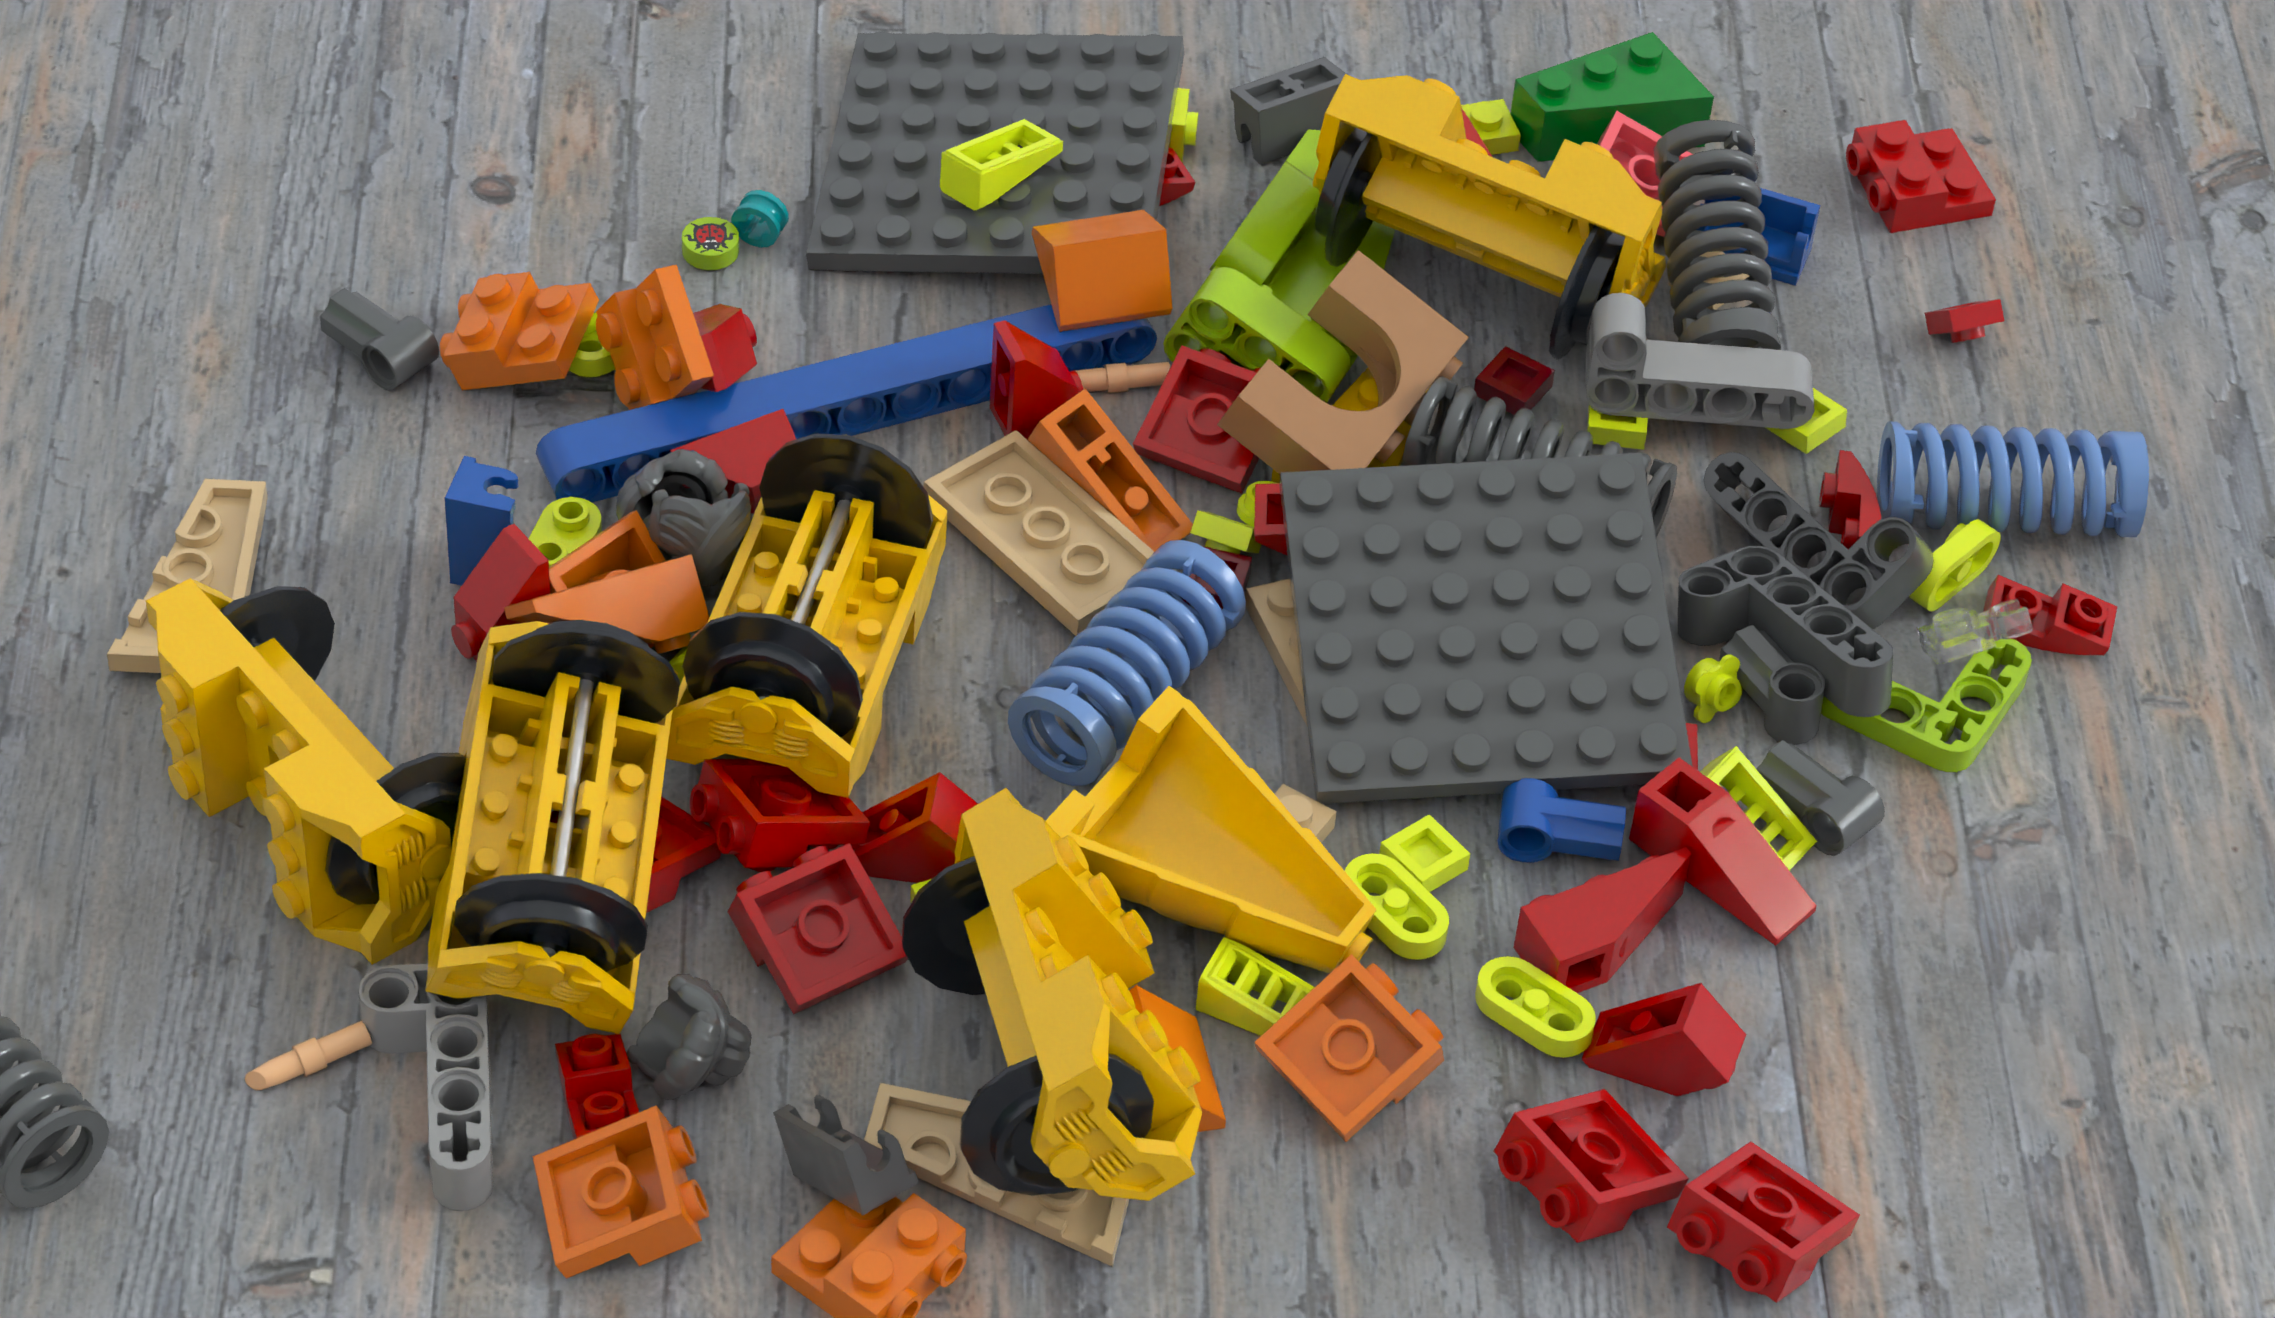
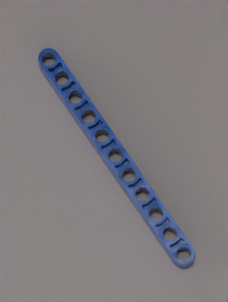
[536,304,1157,503]

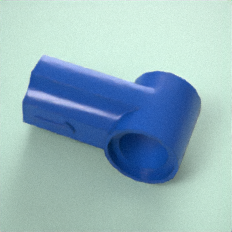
[1497,778,1626,863]

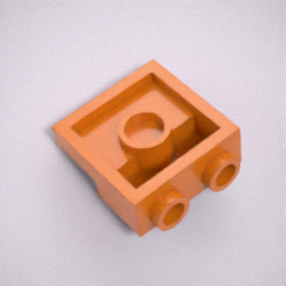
[596,264,714,410]
[440,272,599,390]
[1254,954,1444,1142]
[533,1105,709,1279]
[771,1193,967,1318]

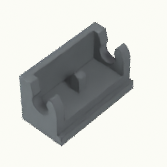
[1230,57,1348,165]
[773,1095,919,1215]

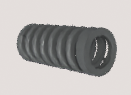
[1654,120,1781,350]
[1402,376,1677,538]
[0,1013,109,1209]

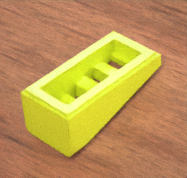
[940,119,1063,211]
[1700,746,1817,871]
[1196,937,1315,1036]

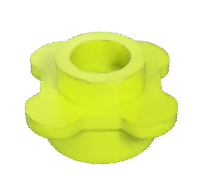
[1684,654,1742,723]

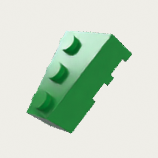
[1510,32,1714,162]

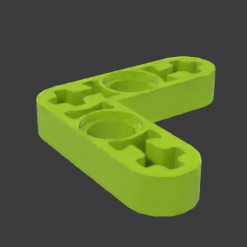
[1821,637,2032,772]

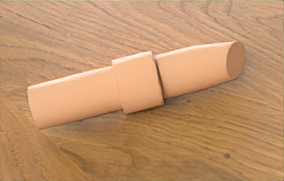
[1075,362,1170,393]
[245,1021,372,1090]

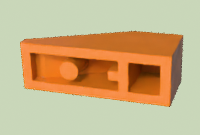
[1028,388,1193,552]
[504,554,709,654]

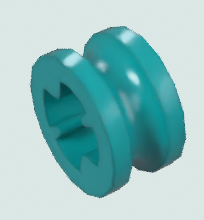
[731,190,789,248]

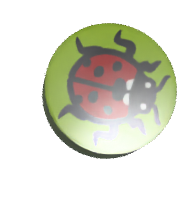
[682,217,739,270]

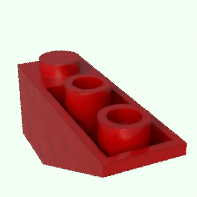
[1629,757,1817,946]
[1513,847,1691,993]

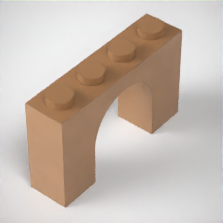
[1217,250,1469,475]

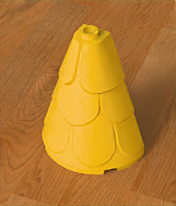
[1046,686,1377,974]

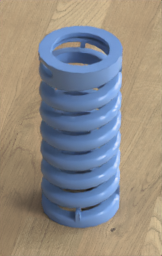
[1877,421,2149,537]
[1008,540,1246,786]

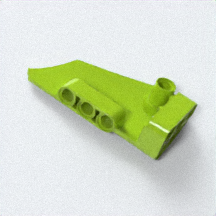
[1163,129,1395,403]

